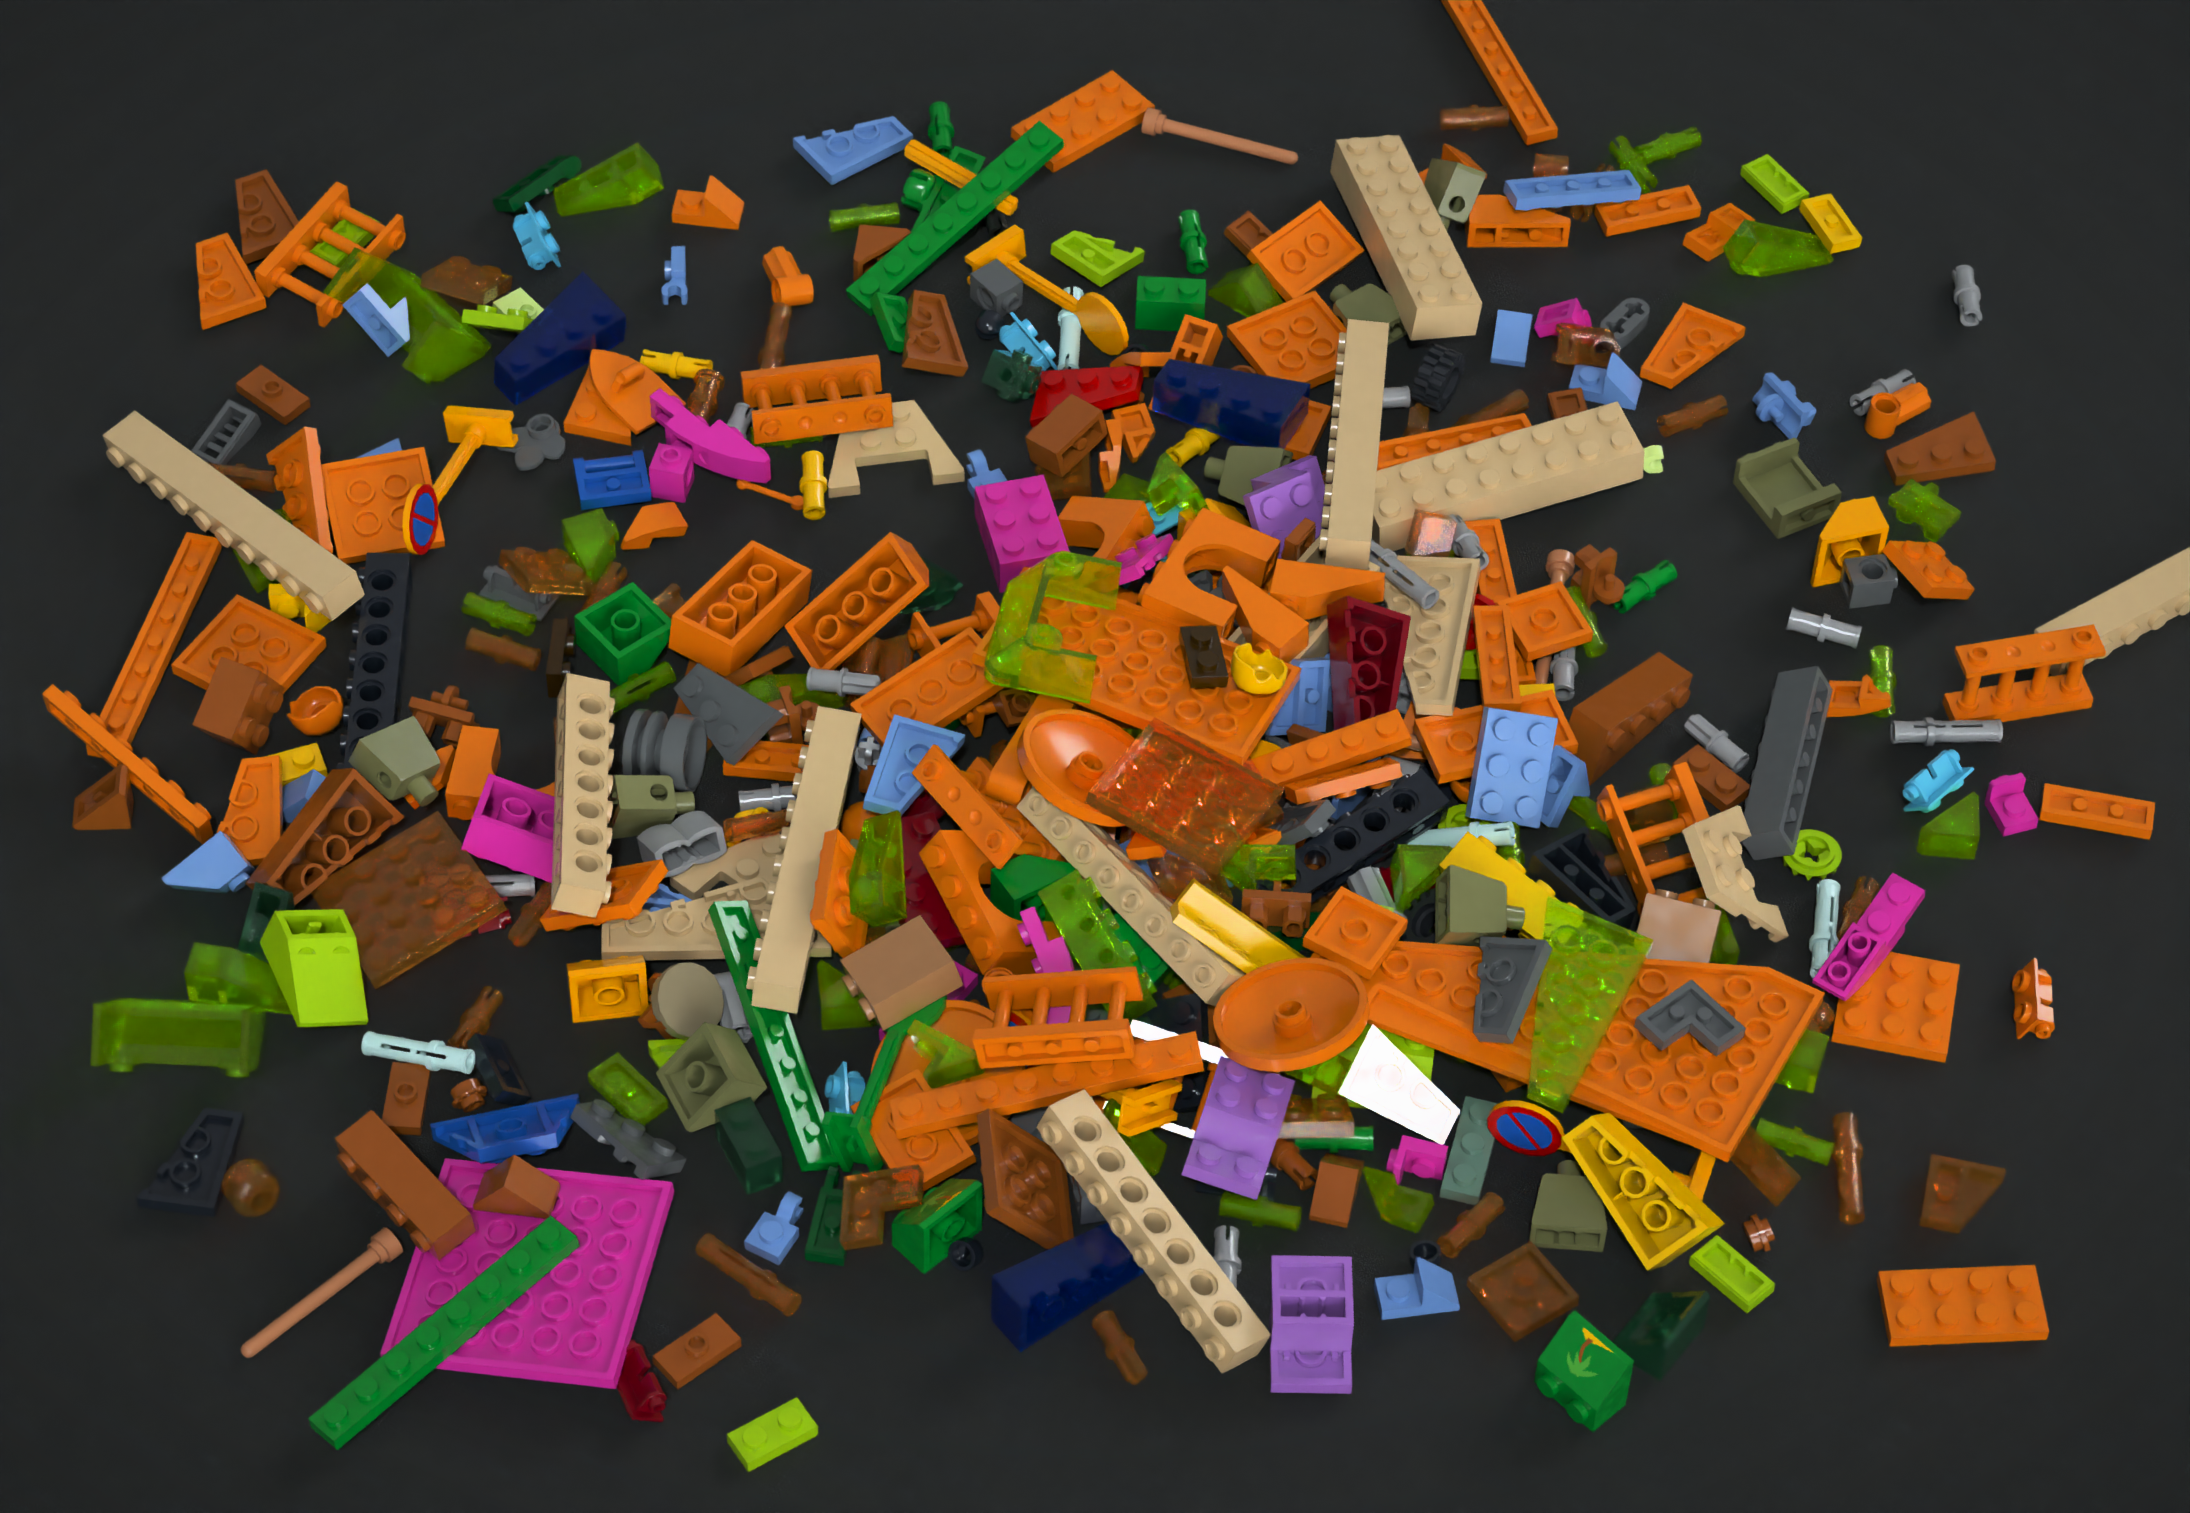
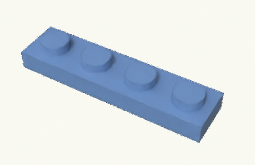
[1503,170,1642,211]

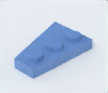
[793,116,913,185]
[863,714,966,819]

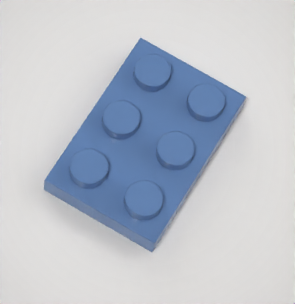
[1465,706,1558,828]

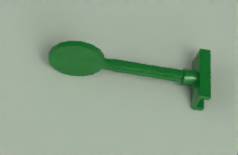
[821,995,947,1175]

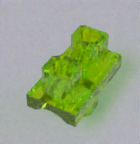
[1888,478,1961,542]

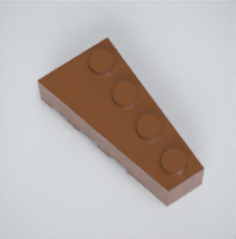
[1569,652,1693,786]
[245,768,404,908]
[335,1110,476,1261]

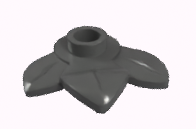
[497,414,566,471]

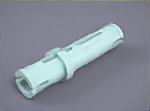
[1057,286,1084,370]
[1401,821,1515,855]
[1809,879,1841,978]
[361,1031,476,1074]

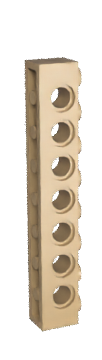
[551,673,615,918]
[1016,787,1245,1006]
[1036,1089,1271,1374]

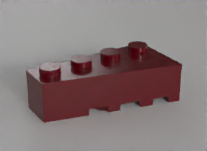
[1327,596,1411,762]

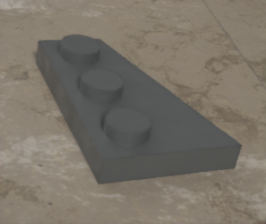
[674,663,784,766]

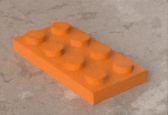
[1011,70,1155,173]
[850,626,1014,747]
[1413,689,1579,784]
[1877,1265,2049,1347]

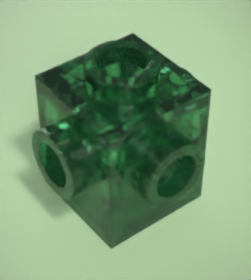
[981,349,1042,402]

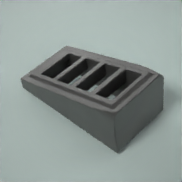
[191,399,262,471]

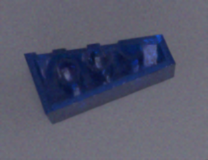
[494,272,626,406]
[1152,359,1310,449]
[991,1222,1145,1352]

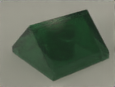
[1612,1291,1710,1381]

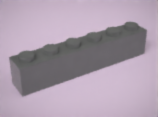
[1740,666,1833,860]

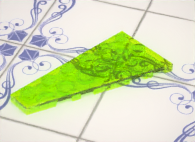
[1527,896,1653,1113]

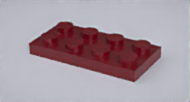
[861,812,966,948]

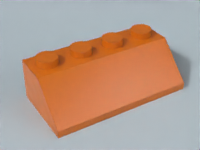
[784,532,929,670]

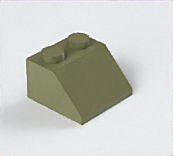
[656,1022,767,1132]

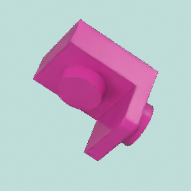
[1534,298,1592,345]
[1984,773,2039,837]
[1386,1135,1448,1188]

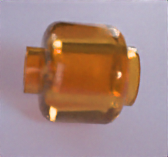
[221,1158,280,1217]

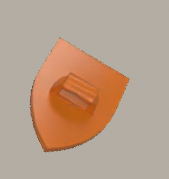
[589,349,686,435]

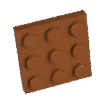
[977,1108,1075,1259]

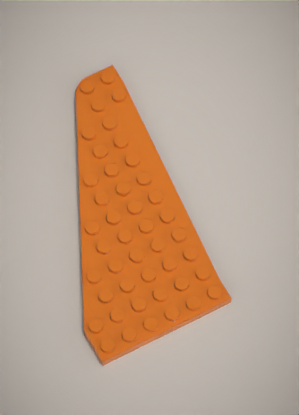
[1310,941,1825,1163]

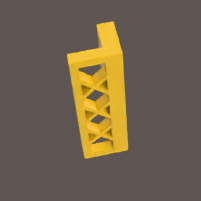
[1170,878,1306,974]

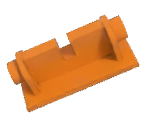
[2012,958,2055,1039]

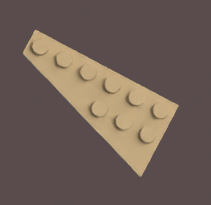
[1378,555,1481,716]
[601,877,831,960]

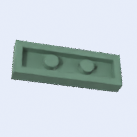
[1440,1096,1498,1206]

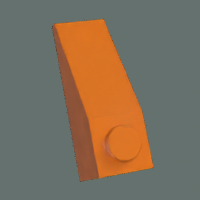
[1464,195,1571,247]
[1148,314,1223,421]
[1270,559,1385,620]
[1222,565,1309,663]

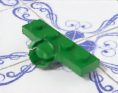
[901,145,986,232]

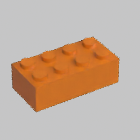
[668,540,812,677]

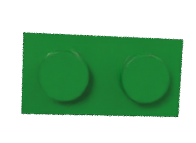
[869,292,908,353]

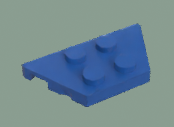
[430,1093,580,1163]

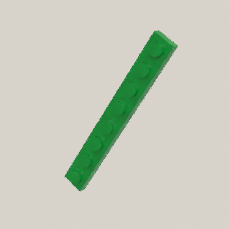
[846,120,1064,316]
[708,900,839,1172]
[308,1216,580,1450]

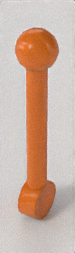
[736,479,804,510]

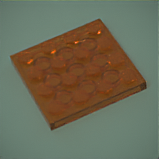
[1085,718,1284,876]
[311,811,507,990]

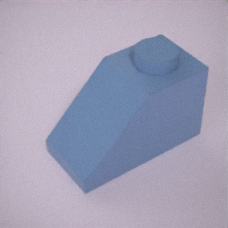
[161,831,255,893]

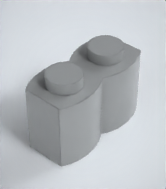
[637,811,727,877]

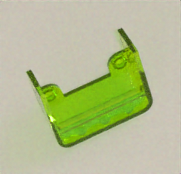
[323,247,491,384]
[983,551,1122,704]
[91,998,266,1077]

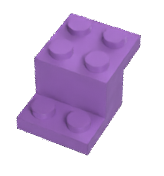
[1243,455,1330,561]
[1182,1056,1295,1200]
[1269,1255,1354,1394]

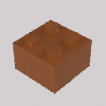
[192,657,284,755]

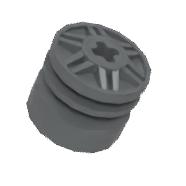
[622,709,707,792]

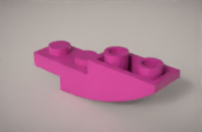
[650,388,771,483]
[1812,872,1925,1001]
[1017,906,1075,1024]

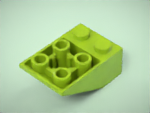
[260,909,369,1027]

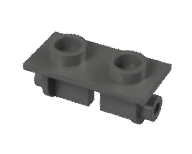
[479,565,559,621]

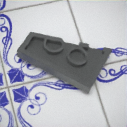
[1259,799,1336,855]
[1473,936,1552,1044]
[570,1099,687,1180]

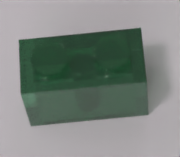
[714,1097,783,1195]

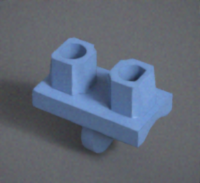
[1752,372,1816,439]

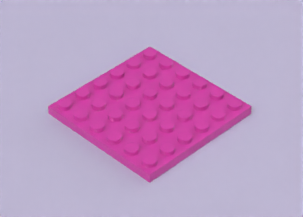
[380,1158,675,1389]

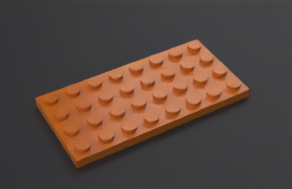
[971,566,1301,768]

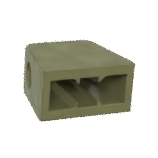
[1424,158,1487,231]
[1330,284,1407,345]
[1204,446,1293,505]
[349,716,441,807]
[607,775,695,839]
[1435,865,1525,947]
[1528,1160,1607,1252]

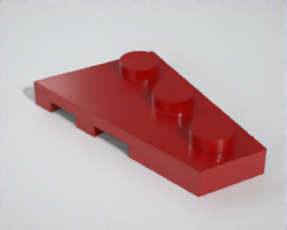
[1030,365,1144,428]

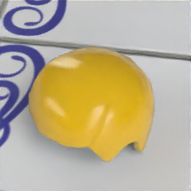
[1231,643,1288,694]

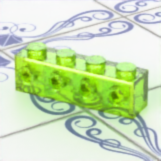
[1037,869,1158,1022]

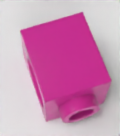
[649,443,695,503]

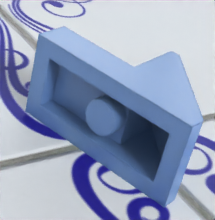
[342,283,410,357]
[1569,352,1642,410]
[1541,744,1590,828]
[1374,1257,1460,1320]

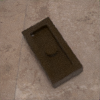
[546,619,576,698]
[1179,626,1229,688]

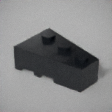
[1526,826,1636,955]

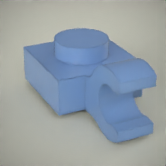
[661,246,688,305]
[966,449,1007,500]
[744,1191,803,1266]

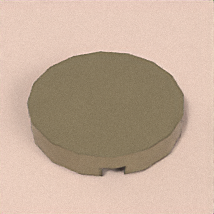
[651,962,724,1040]

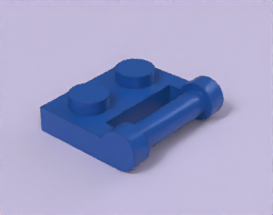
[572,450,652,510]

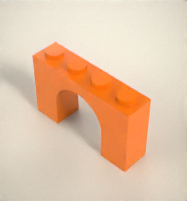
[1008,496,1155,598]
[1137,508,1281,639]
[445,725,609,820]
[919,830,1061,975]

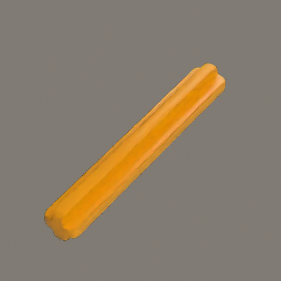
[904,139,1018,216]

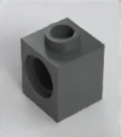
[970,258,1023,317]
[1839,554,1898,609]

